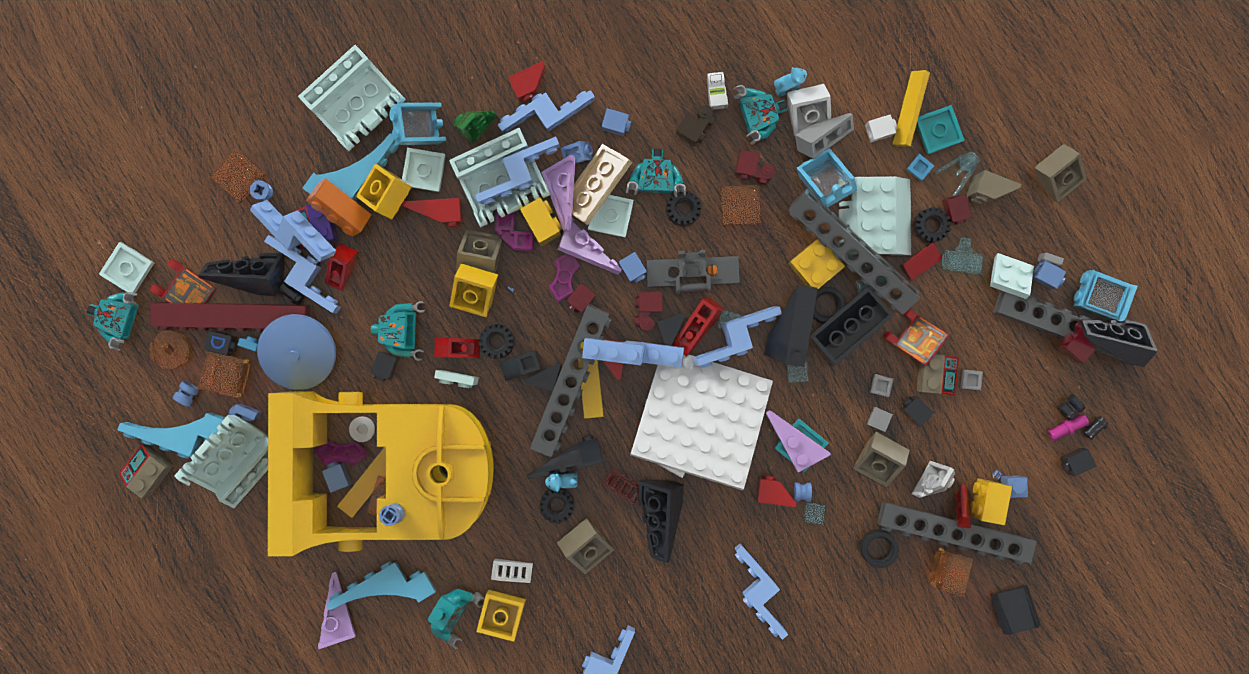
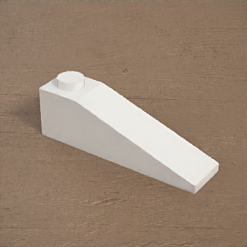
[912,461,955,498]

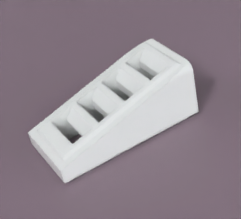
[491,559,533,583]

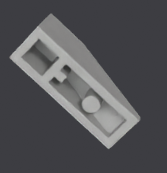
[795,113,854,159]

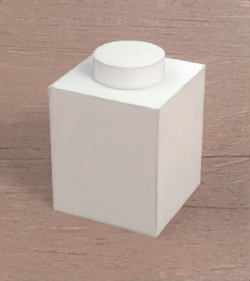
[865,114,897,143]

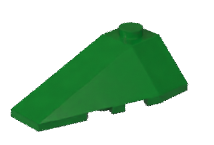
[453,110,498,145]

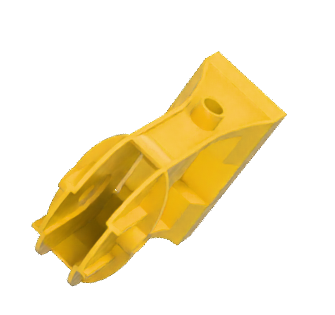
[268,391,494,556]

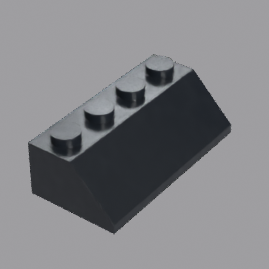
[810,286,894,367]

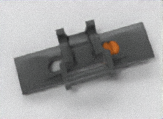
[647,250,740,294]

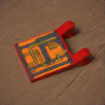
[150,259,216,303]
[883,309,950,366]

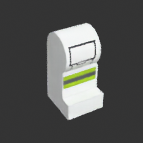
[707,72,728,110]

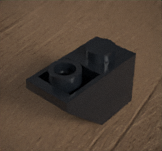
[500,351,542,381]

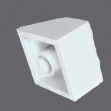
[787,84,831,136]

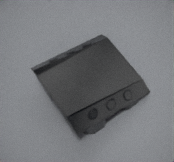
[990,585,1041,635]

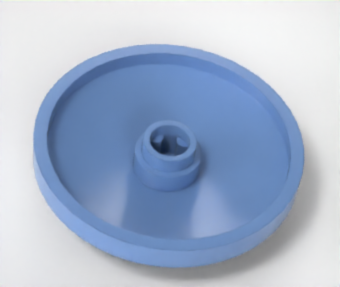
[257,314,336,390]

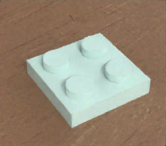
[402,148,446,193]
[588,195,634,238]
[99,242,154,293]
[990,253,1034,299]
[434,370,479,388]

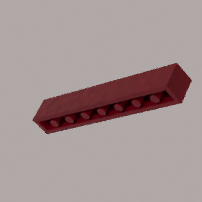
[150,302,310,332]

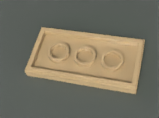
[572,144,632,225]

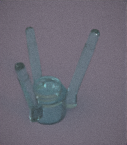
[934,151,980,196]

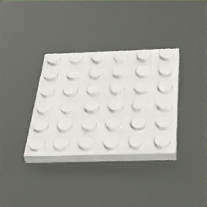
[630,355,773,491]

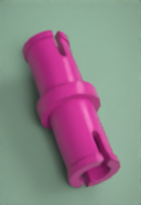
[1048,414,1089,441]

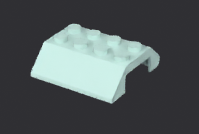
[298,45,406,151]
[449,128,550,227]
[838,177,911,256]
[175,415,268,508]

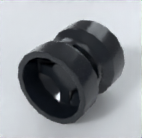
[1057,394,1086,421]

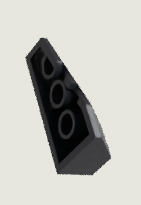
[198,253,284,296]
[764,284,818,367]
[1080,320,1158,367]
[527,435,603,479]
[638,480,684,563]

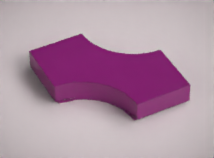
[548,253,580,303]
[313,441,368,466]

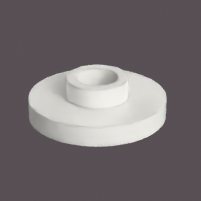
[349,416,375,442]

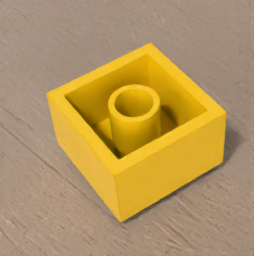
[356,163,412,219]
[520,198,562,246]
[788,239,845,289]
[449,264,498,317]
[970,478,1012,525]
[476,590,526,642]

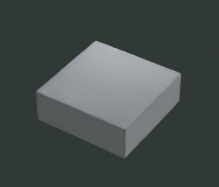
[1037,252,1064,266]
[960,369,983,390]
[869,374,894,397]
[867,407,893,432]

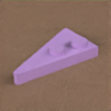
[541,155,575,232]
[557,218,622,275]
[765,410,831,472]
[318,572,356,649]

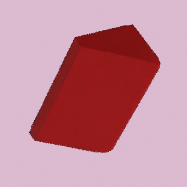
[900,242,942,281]
[956,484,971,529]

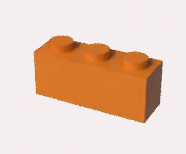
[306,178,372,237]

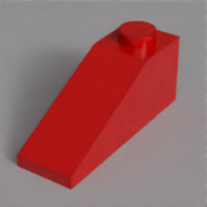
[402,198,463,227]
[672,298,725,357]

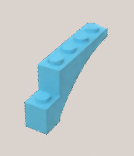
[302,133,399,202]
[118,412,225,458]
[326,561,436,610]

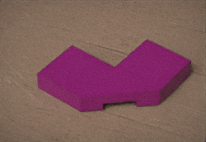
[495,211,533,252]

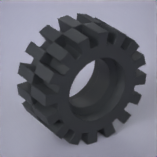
[666,191,701,226]
[913,207,951,243]
[479,324,515,359]
[539,488,574,524]

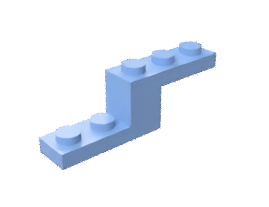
[498,90,595,134]
[475,137,560,206]
[250,200,336,262]
[264,235,341,313]
[692,306,782,368]
[582,338,684,367]
[734,543,788,640]
[582,625,635,674]

